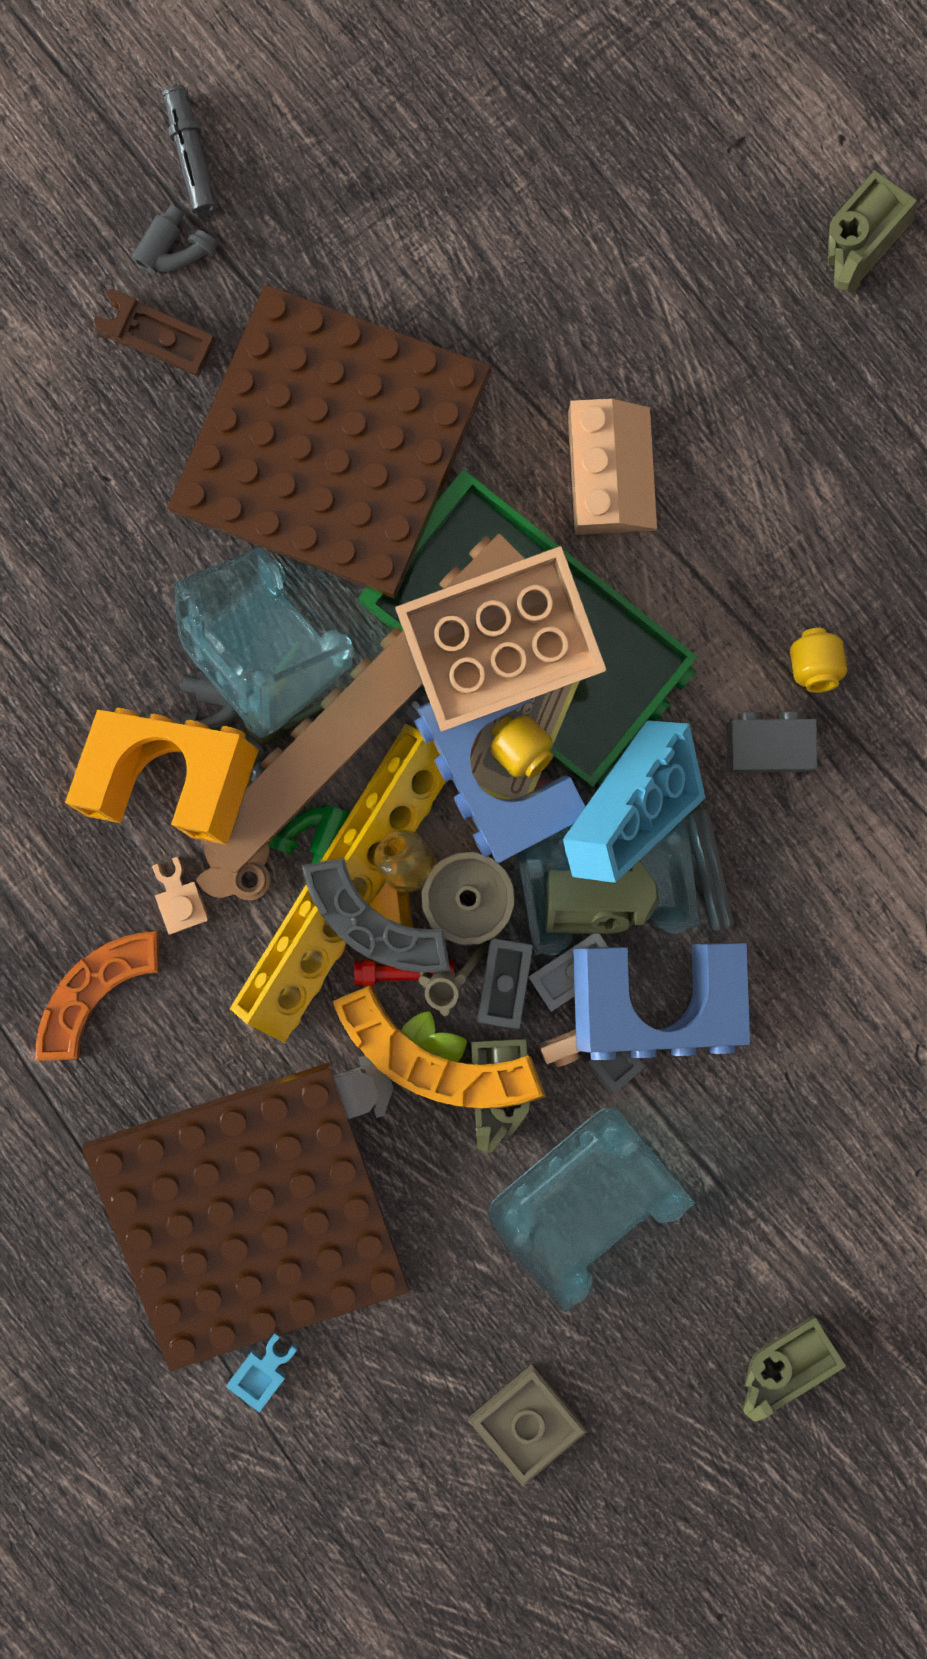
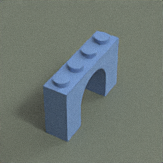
[414,699,585,863]
[573,943,750,1060]

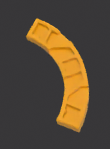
[332,986,546,1109]

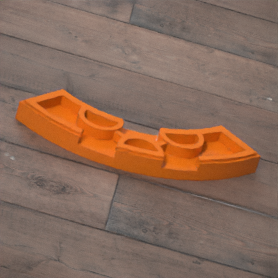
[35,931,160,1061]

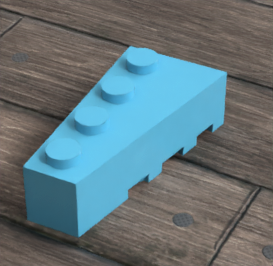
[563,720,705,883]

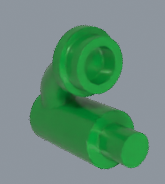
[269,804,351,864]

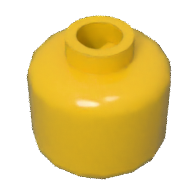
[790,628,847,693]
[490,715,554,779]

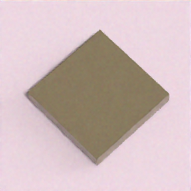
[469,1363,587,1486]

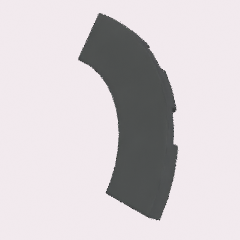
[302,858,450,972]

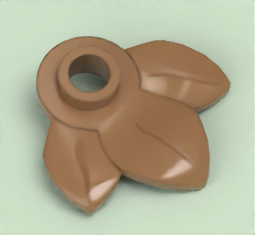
[196,843,271,901]

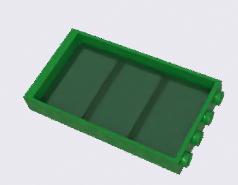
[358,469,697,789]

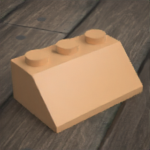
[568,399,657,535]

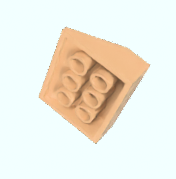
[395,546,607,732]

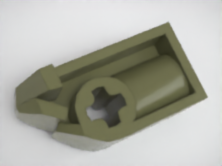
[828,170,917,292]
[544,862,659,934]
[471,1039,530,1153]
[743,1316,846,1422]

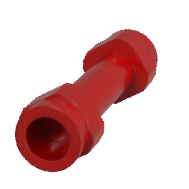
[354,959,454,986]

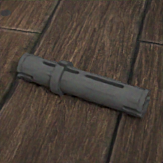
[162,85,218,215]

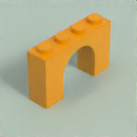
[65,708,258,845]

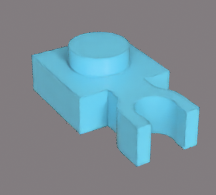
[226,1332,298,1413]

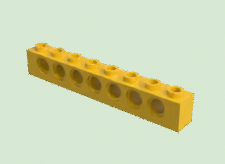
[230,724,447,1043]

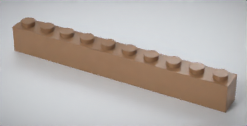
[201,533,525,873]

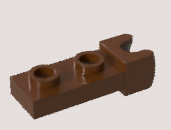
[93,289,215,377]

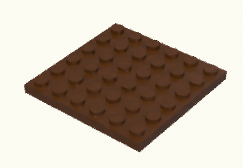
[167,285,492,599]
[82,1062,409,1371]

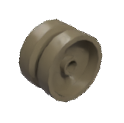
[422,852,514,945]

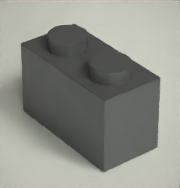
[727,712,817,773]
[477,938,533,1029]

